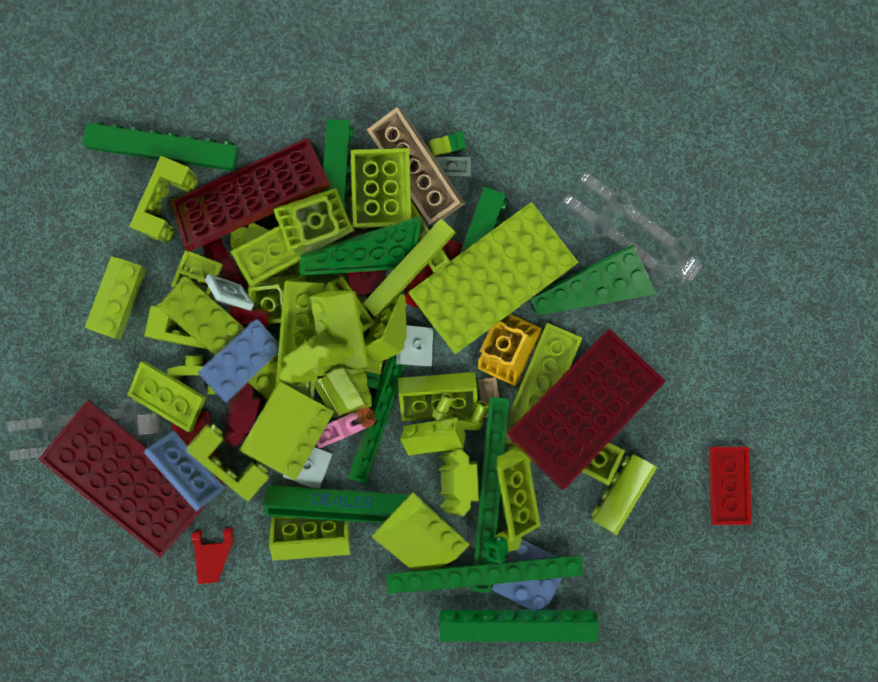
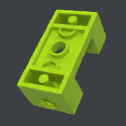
[129,156,198,244]
[144,303,208,350]
[186,423,269,502]

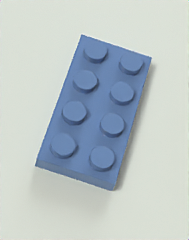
[198,319,279,402]
[144,431,225,511]

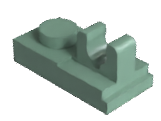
[435,157,473,176]

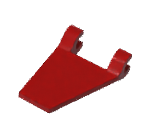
[192,527,234,584]

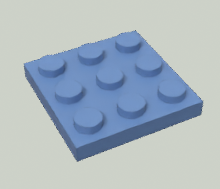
[491,539,562,610]

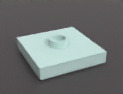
[205,275,254,310]
[396,325,433,366]
[283,447,333,488]

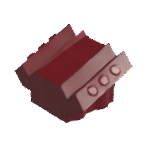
[221,382,265,447]

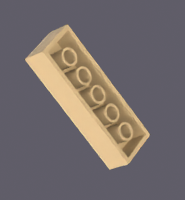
[367,107,465,225]

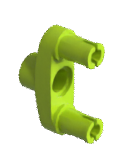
[167,355,216,394]
[432,392,489,430]

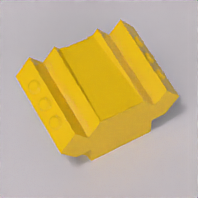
[477,314,542,386]

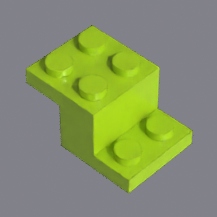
[171,250,223,301]

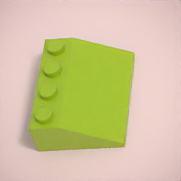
[351,148,411,231]
[240,381,334,480]
[372,493,470,570]

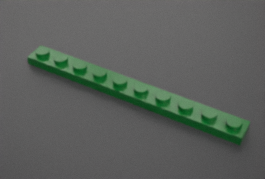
[471,397,509,593]
[386,555,584,594]

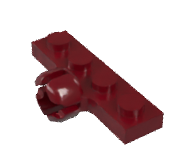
[201,238,248,290]

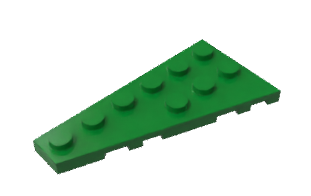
[299,216,421,275]
[530,244,656,315]

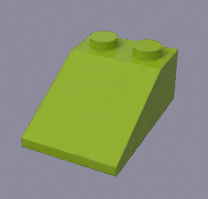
[364,294,407,363]

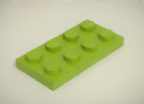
[127,361,206,432]

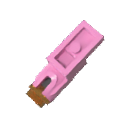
[316,408,376,448]

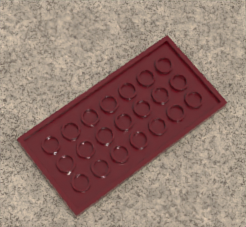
[170,137,331,252]
[505,329,666,491]
[38,399,210,558]

